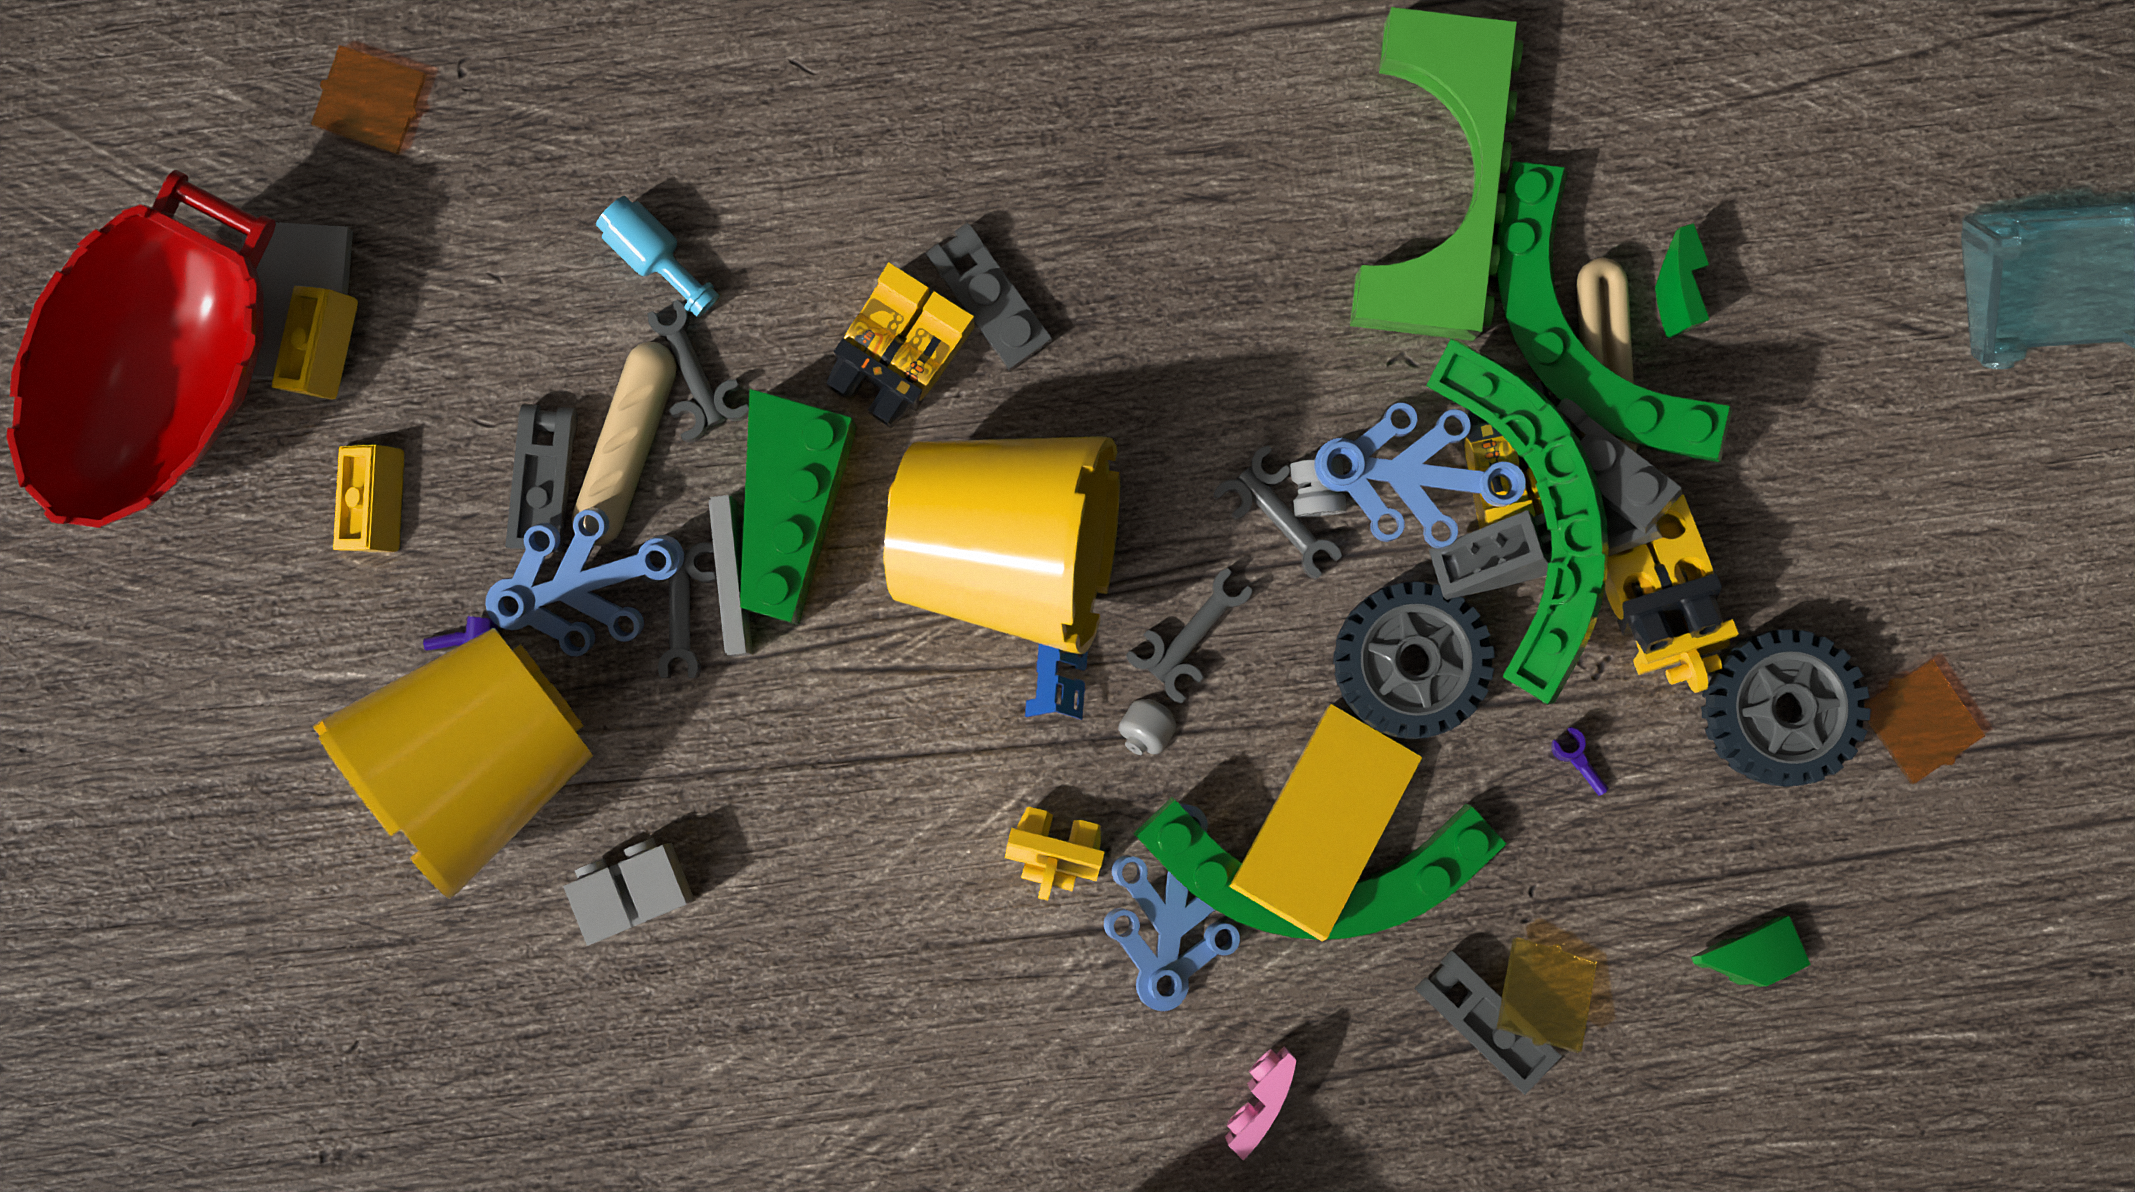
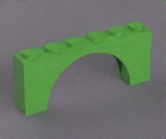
[1350,7,1523,341]

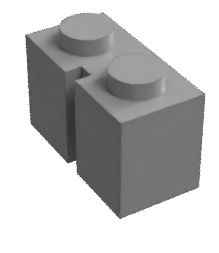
[563,838,695,946]

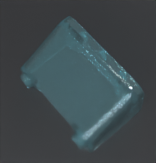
[1961,202,2135,369]

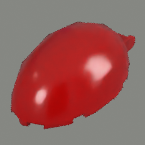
[6,170,276,528]

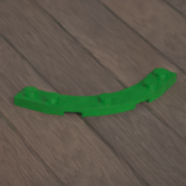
[1497,161,1732,462]
[1426,339,1609,705]
[1133,797,1506,940]

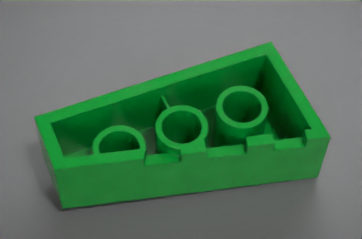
[740,389,858,625]

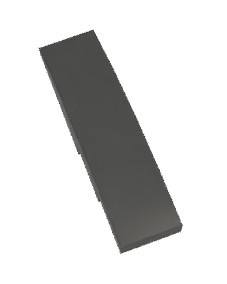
[1429,502,1662,600]

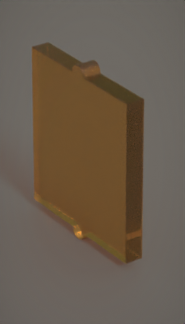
[311,45,427,155]
[1864,659,1985,784]

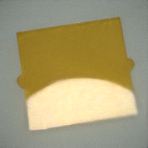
[1497,937,1597,1053]

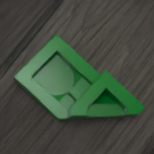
[1655,223,1710,339]
[1691,916,1811,987]

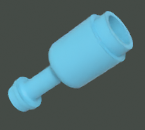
[596,196,719,317]

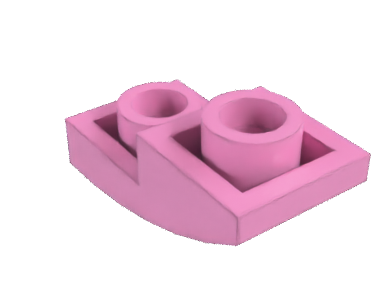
[1225,1046,1297,1161]

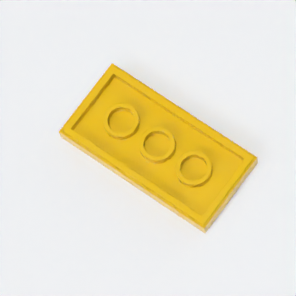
[1229,704,1422,941]

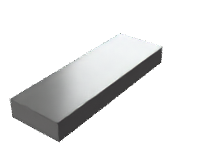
[708,495,753,657]

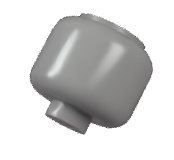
[1119,699,1177,755]

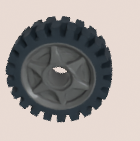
[1333,582,1495,739]
[1701,629,1871,787]

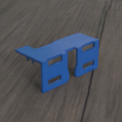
[1025,643,1088,720]

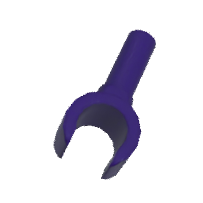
[423,616,498,651]
[1551,727,1609,796]

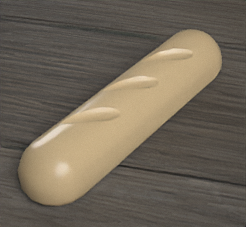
[1576,257,1637,452]
[571,342,677,546]

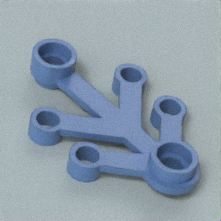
[1314,402,1526,548]
[486,507,684,656]
[1104,803,1240,1011]

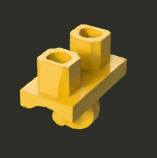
[1633,617,1739,693]
[1005,807,1105,901]

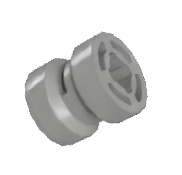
[1290,458,1347,517]

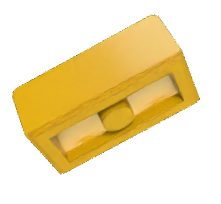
[272,285,358,399]
[333,445,404,552]

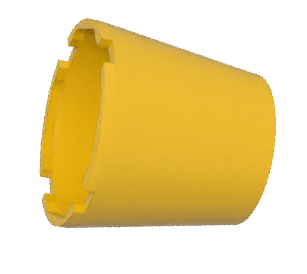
[883,436,1120,654]
[313,628,593,899]

